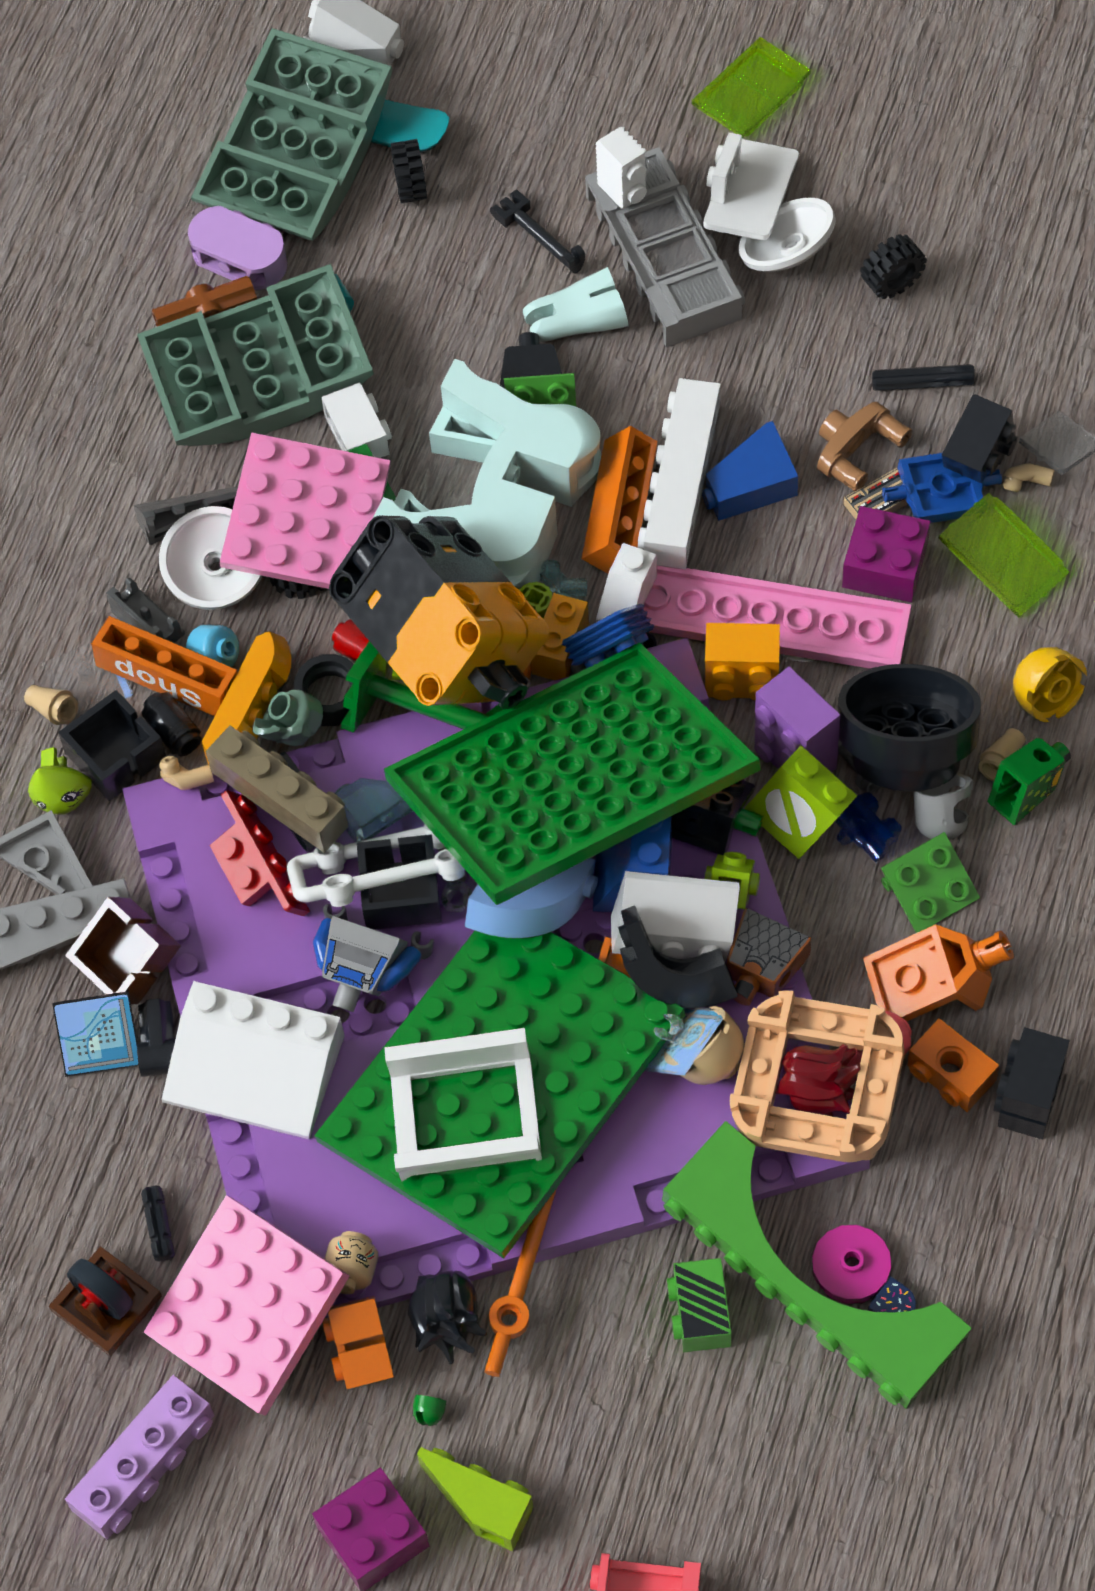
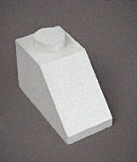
[596,543,657,622]

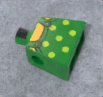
[987,738,1071,825]

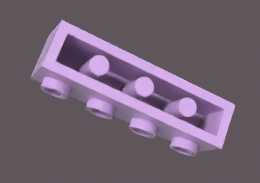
[65,1375,214,1540]

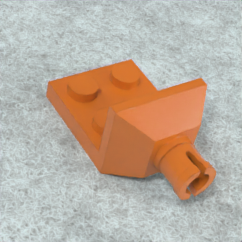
[863,924,1014,1021]

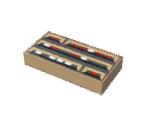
[843,468,908,519]

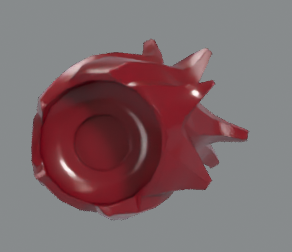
[775,1044,861,1117]

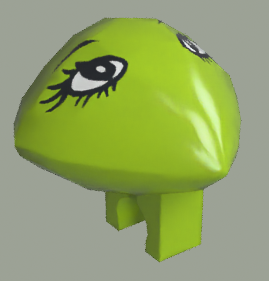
[28,747,92,815]

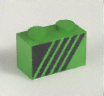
[667,1258,731,1353]

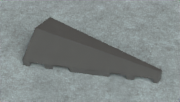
[134,486,238,545]

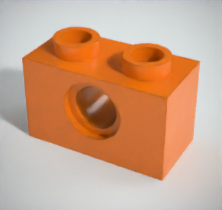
[907,1018,999,1112]

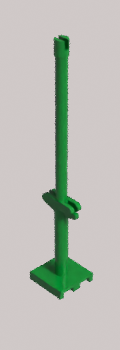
[341,641,764,837]

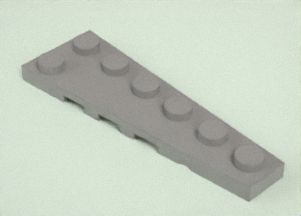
[0,878,130,971]

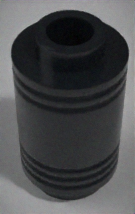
[141,692,202,757]

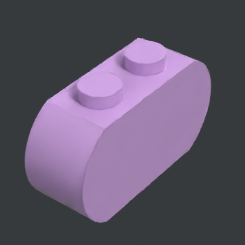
[188,206,287,290]

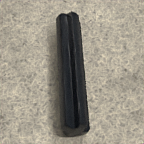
[871,364,975,391]

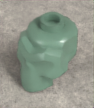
[253,689,323,746]

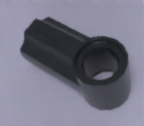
[137,998,176,1077]

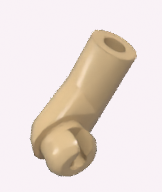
[1003,463,1055,492]
[159,756,214,790]

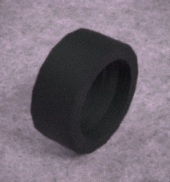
[294,654,354,726]

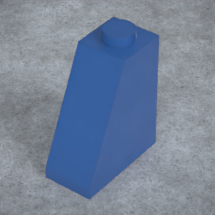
[702,421,798,521]

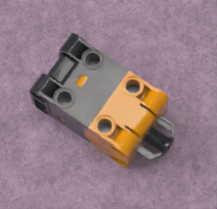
[329,515,549,710]

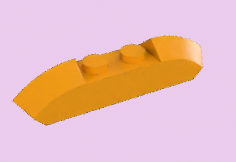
[202,631,291,775]

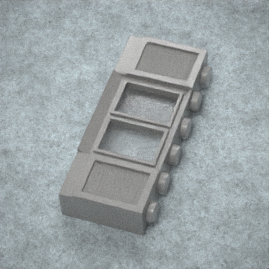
[585,147,745,347]

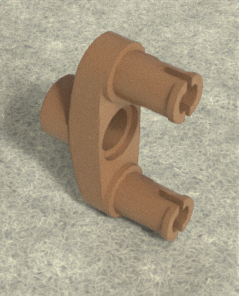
[817,402,912,492]

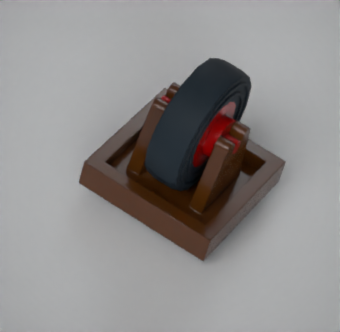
[49,1246,162,1357]

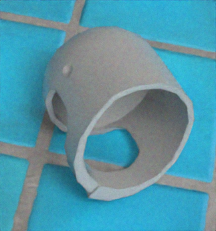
[914,774,973,840]

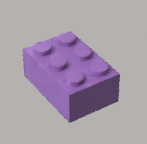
[754,666,840,772]

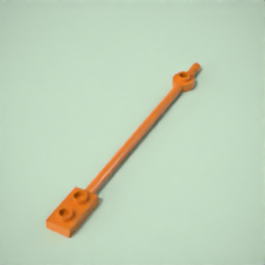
[484,937,631,1377]

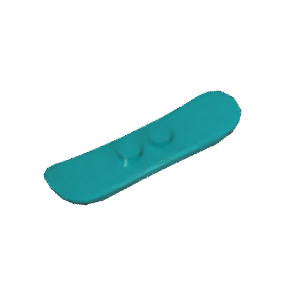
[371,99,450,153]

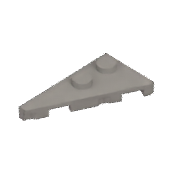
[0,810,92,895]

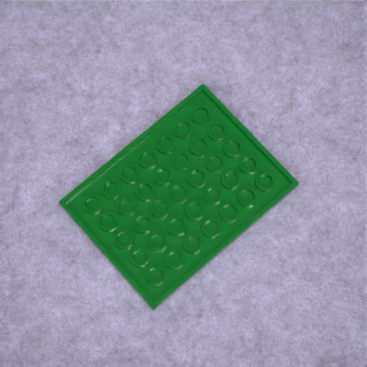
[384,642,761,905]
[314,931,686,1259]

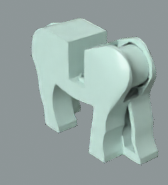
[372,359,601,589]

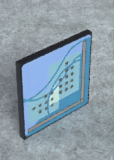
[52,991,139,1077]

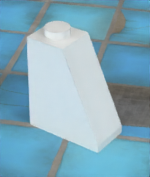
[303,0,404,66]

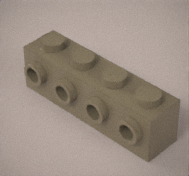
[205,725,349,853]

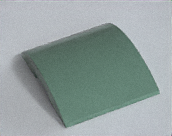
[191,28,393,241]
[137,264,374,446]

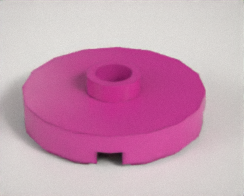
[812,1225,891,1304]

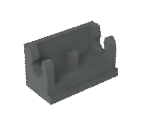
[106,578,185,643]

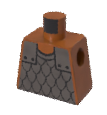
[726,908,811,1006]

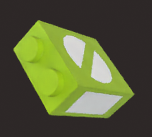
[744,745,857,859]

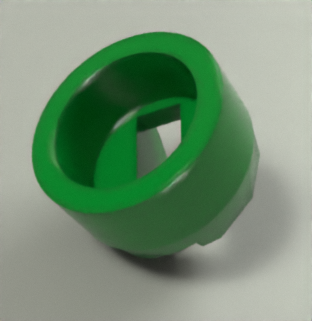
[413,1395,447,1426]

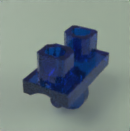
[835,788,902,862]

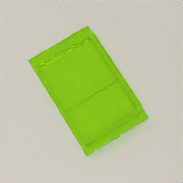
[692,37,811,138]
[938,493,1069,618]

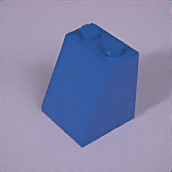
[593,816,672,912]

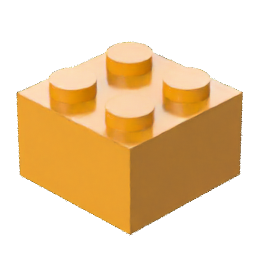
[705,623,780,701]

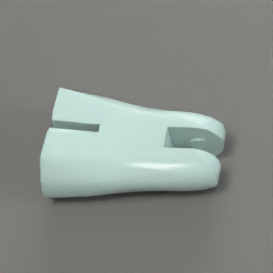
[523,267,629,342]

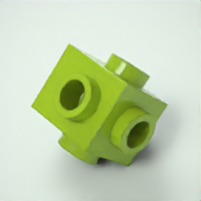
[704,852,760,910]

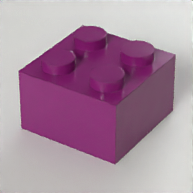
[842,506,930,603]
[312,1467,430,1591]

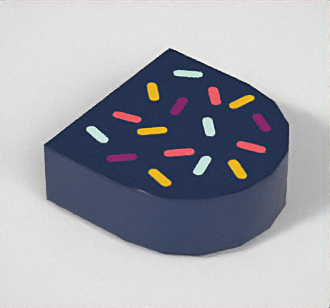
[868,1276,916,1313]

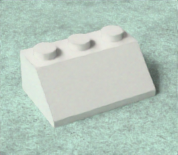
[611,871,740,962]

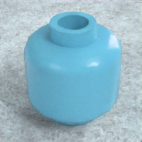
[186,625,240,667]

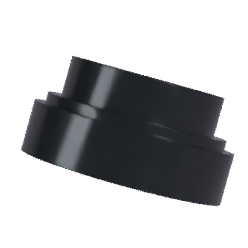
[838,664,981,791]

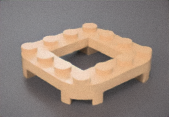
[730,991,904,1162]

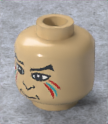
[324,1231,378,1294]

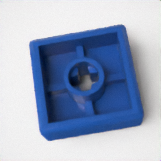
[561,604,654,669]

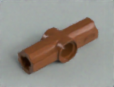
[152,276,257,327]

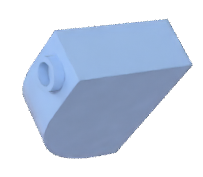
[465,858,598,938]

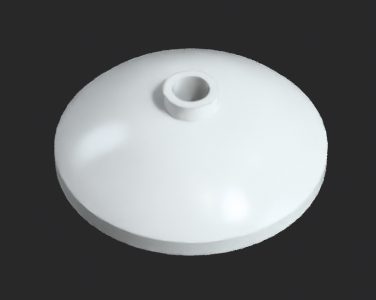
[739,198,836,272]
[159,506,262,610]

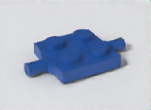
[882,453,1002,523]

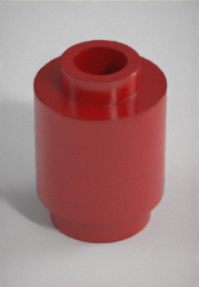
[331,619,369,662]

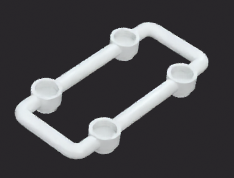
[287,824,465,907]

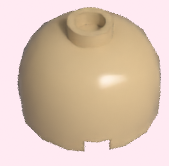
[666,1006,744,1085]

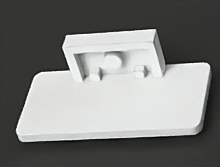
[703,132,799,240]

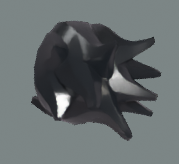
[408,1270,487,1364]

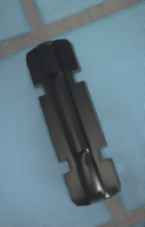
[141,1185,175,1262]

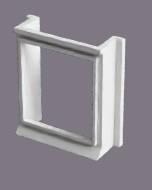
[385,1028,542,1182]

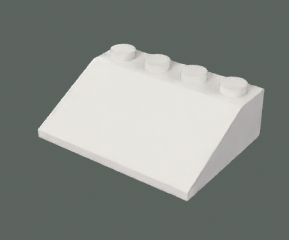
[162,981,345,1140]

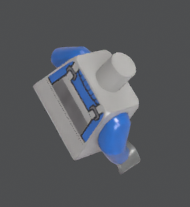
[313,904,434,1012]

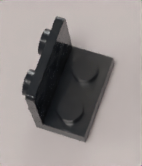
[672,779,755,855]

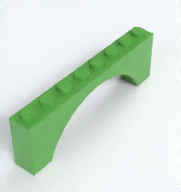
[662,1121,972,1408]

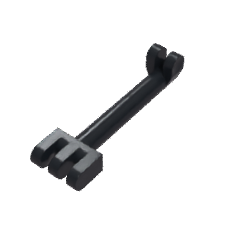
[490,190,585,274]

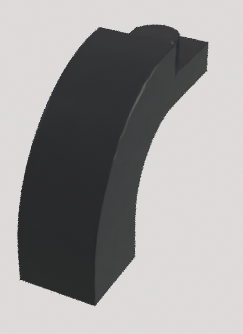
[618,905,738,1008]

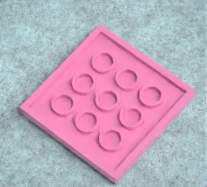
[220,433,390,589]
[144,1195,350,1416]

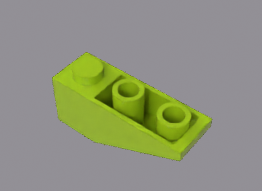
[417,1447,534,1551]

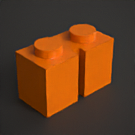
[322,1296,394,1389]

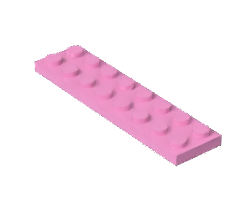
[643,566,911,669]

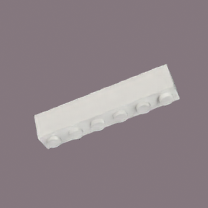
[638,378,720,569]

